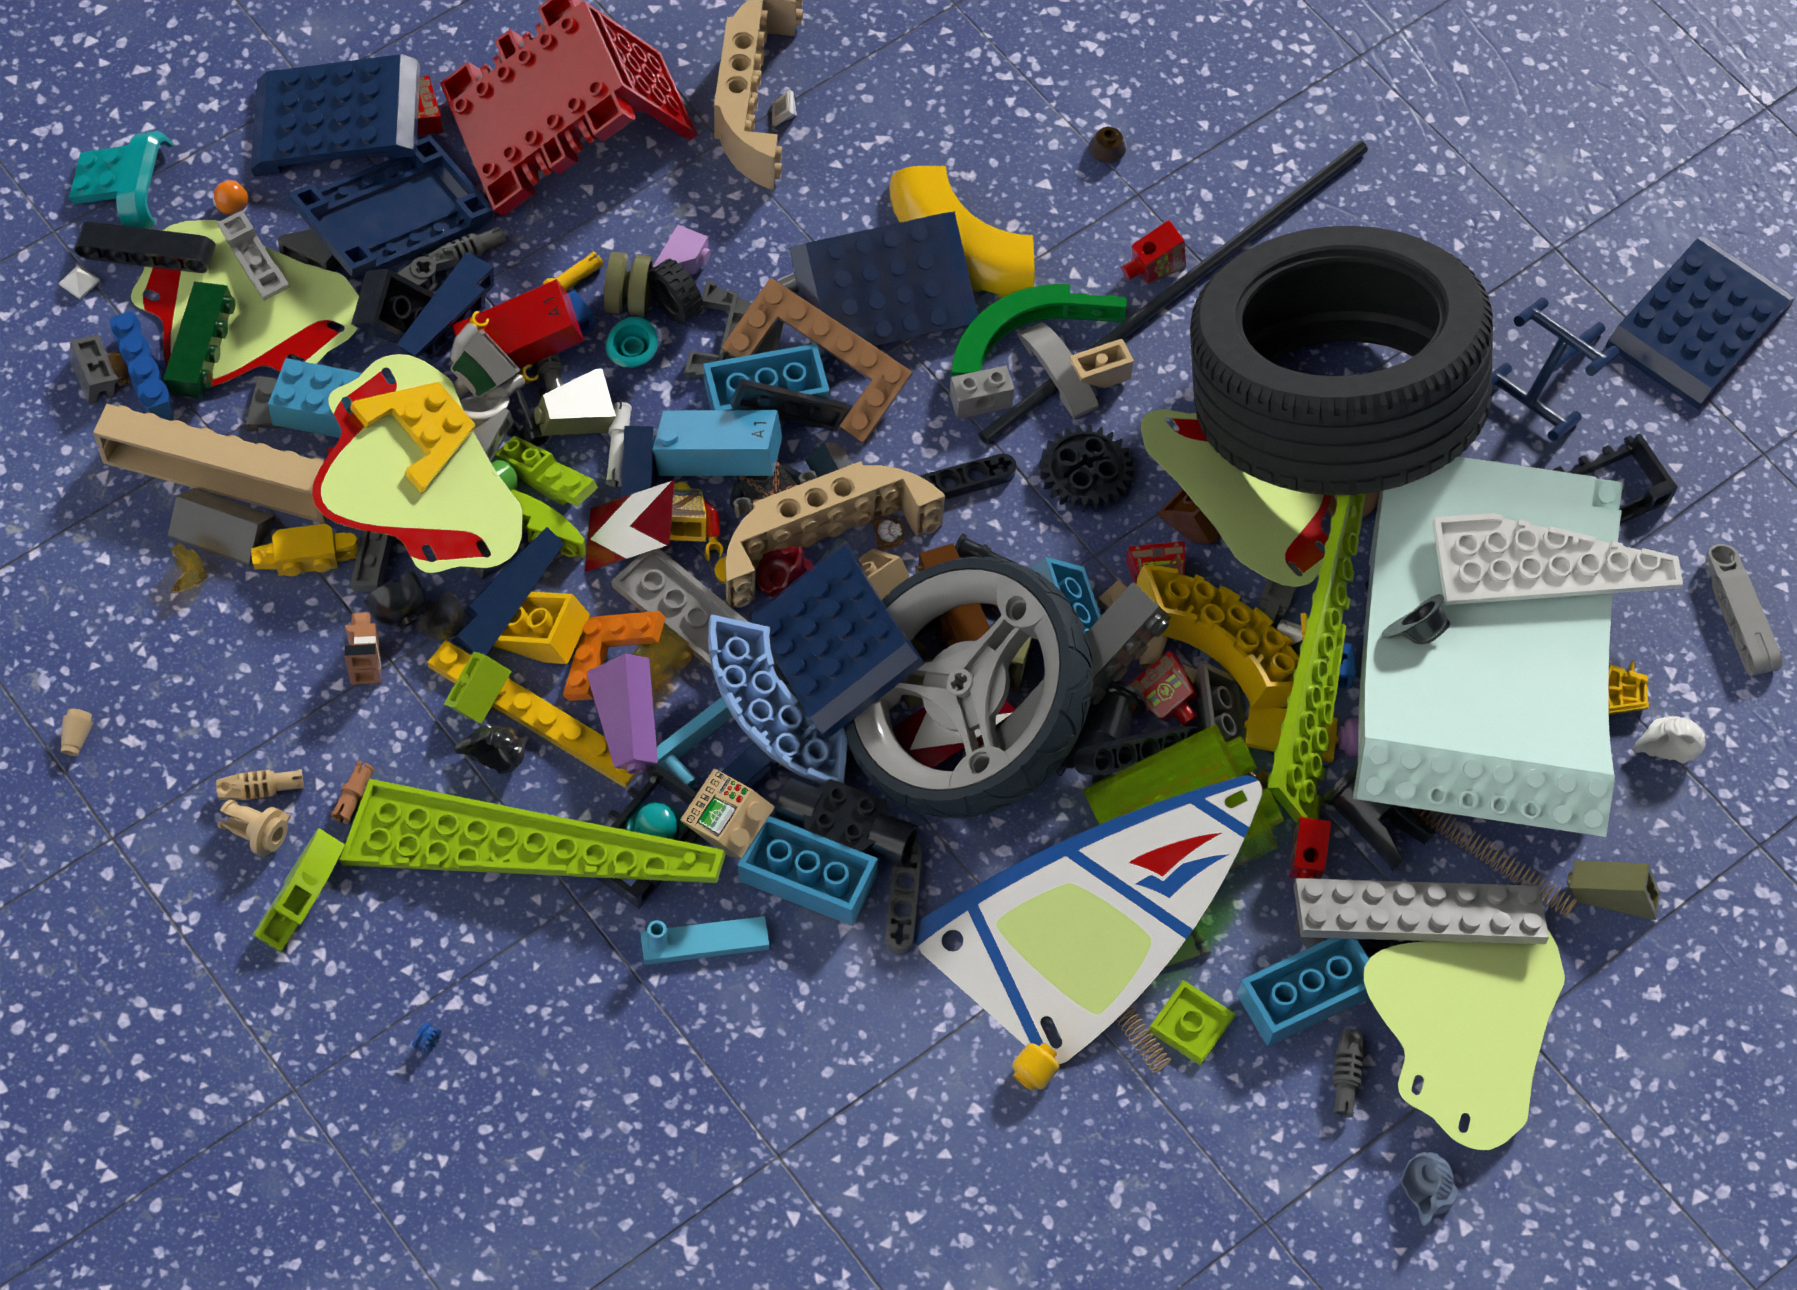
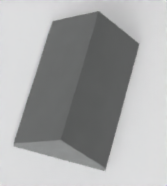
[168,488,275,566]
[1194,662,1251,764]

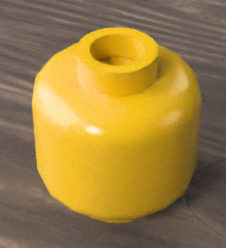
[1012,1042,1059,1091]

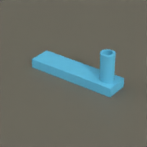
[650,697,733,789]
[640,916,769,965]

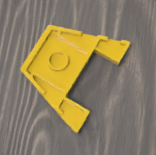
[350,382,475,494]

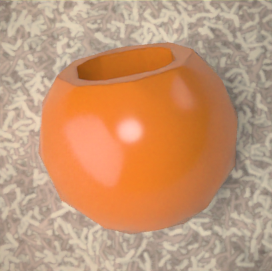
[213,180,248,215]

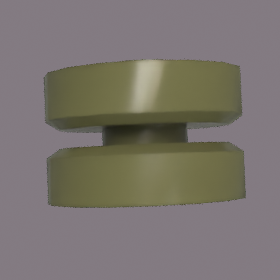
[604,251,653,318]

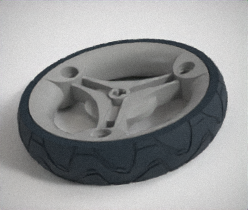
[844,557,1093,818]

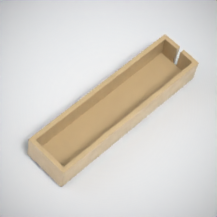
[93,404,327,524]

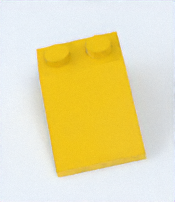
[493,592,590,664]

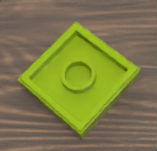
[1149,980,1236,1066]

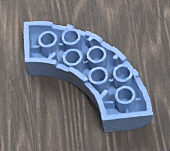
[708,614,848,784]

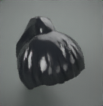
[454,725,524,774]

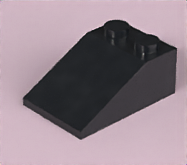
[351,269,438,356]

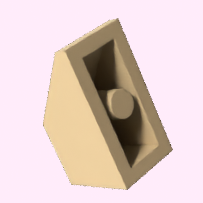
[1069,339,1134,388]

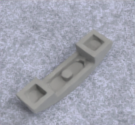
[217,210,290,301]
[1017,322,1099,419]

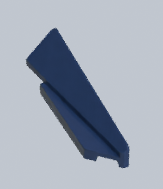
[398,253,494,359]
[452,527,563,655]

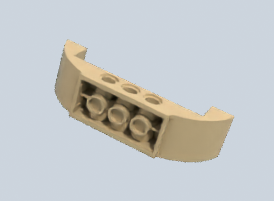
[714,0,803,190]
[726,461,945,608]

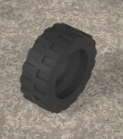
[647,258,704,324]

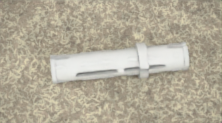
[606,402,632,488]

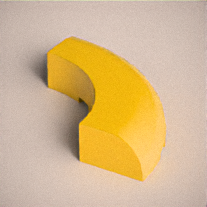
[889,166,1035,298]
[1136,565,1300,708]

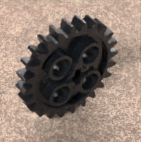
[1039,425,1134,512]

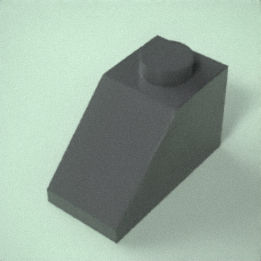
[277,229,340,272]

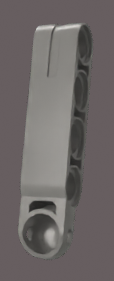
[1705,544,1782,676]

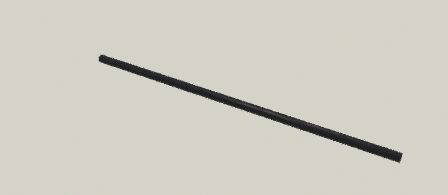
[978,141,1368,445]

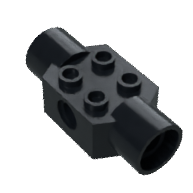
[776,778,918,866]

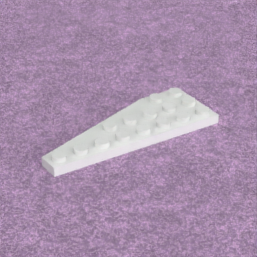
[1432,513,1683,605]

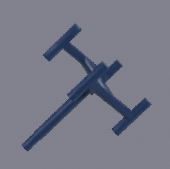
[1492,297,1620,441]

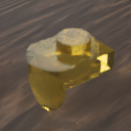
[171,542,208,592]

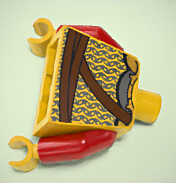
[670,482,723,561]

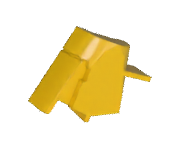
[1608,661,1649,715]

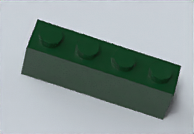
[163,281,235,398]

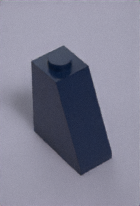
[621,426,658,497]

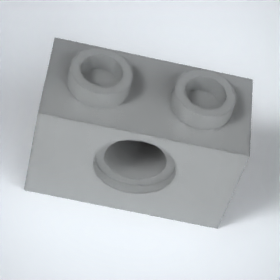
[949,365,1015,419]

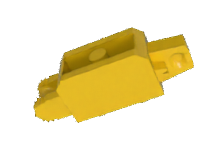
[251,523,359,576]

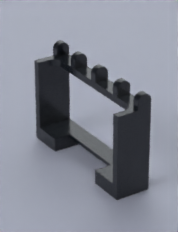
[1554,433,1678,524]
[595,764,700,909]

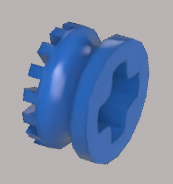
[412,1022,442,1055]

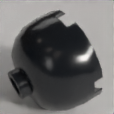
[364,572,426,628]

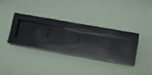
[730,379,848,432]

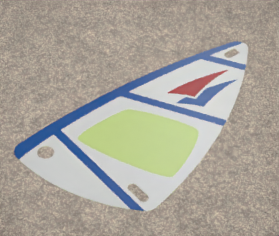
[914,775,1262,1064]

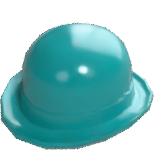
[605,317,658,368]
[626,802,686,840]

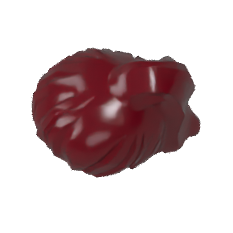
[756,546,813,597]

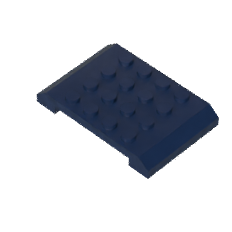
[251,54,420,176]
[288,135,494,279]
[788,211,978,359]
[1606,236,1795,410]
[751,541,924,739]

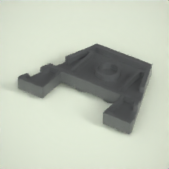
[685,280,785,379]

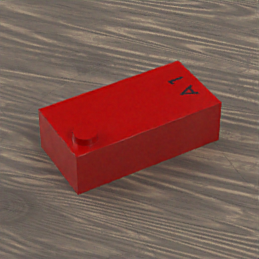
[453,279,584,369]

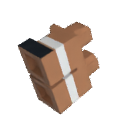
[345,612,381,685]

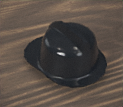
[1382,594,1450,645]

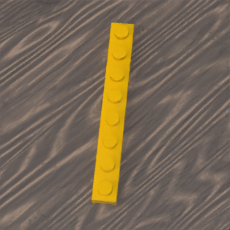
[428,640,638,789]

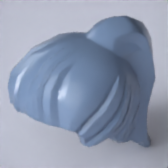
[1401,1152,1458,1226]

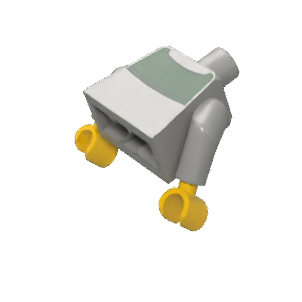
[450,311,538,400]

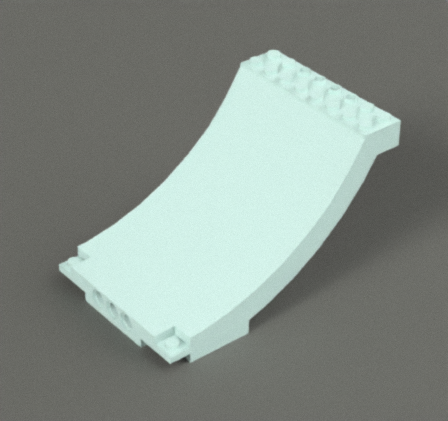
[1353,457,1623,837]

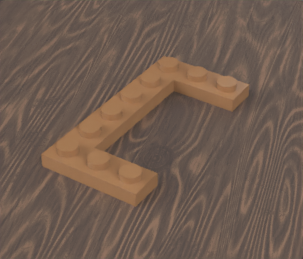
[721,277,913,444]

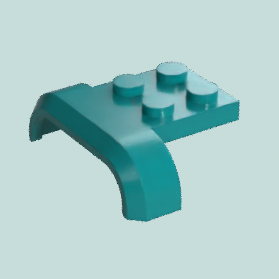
[69,131,174,229]

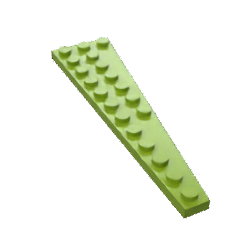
[1268,494,1365,823]
[340,779,725,883]

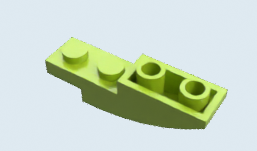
[495,436,598,507]
[511,489,586,559]
[252,828,345,952]

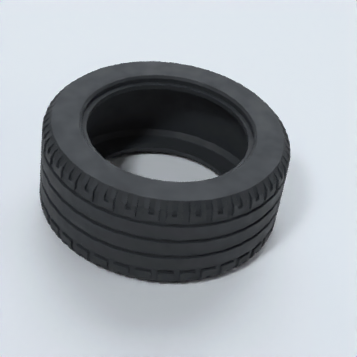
[1190,226,1493,495]

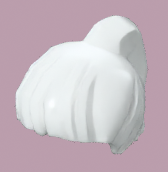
[1632,716,1706,764]

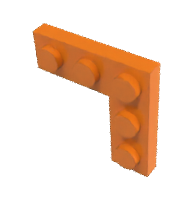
[563,611,666,701]

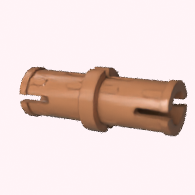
[331,761,375,824]

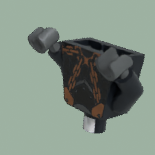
[729,460,817,518]

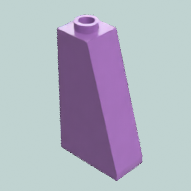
[587,654,658,774]

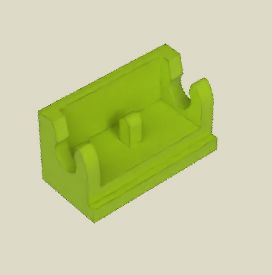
[444,652,512,724]

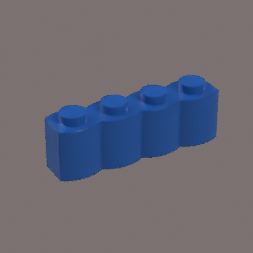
[110,311,174,421]

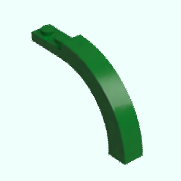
[950,284,1127,383]

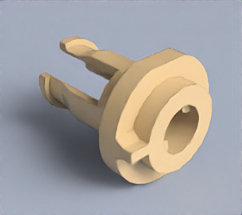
[217,800,291,857]

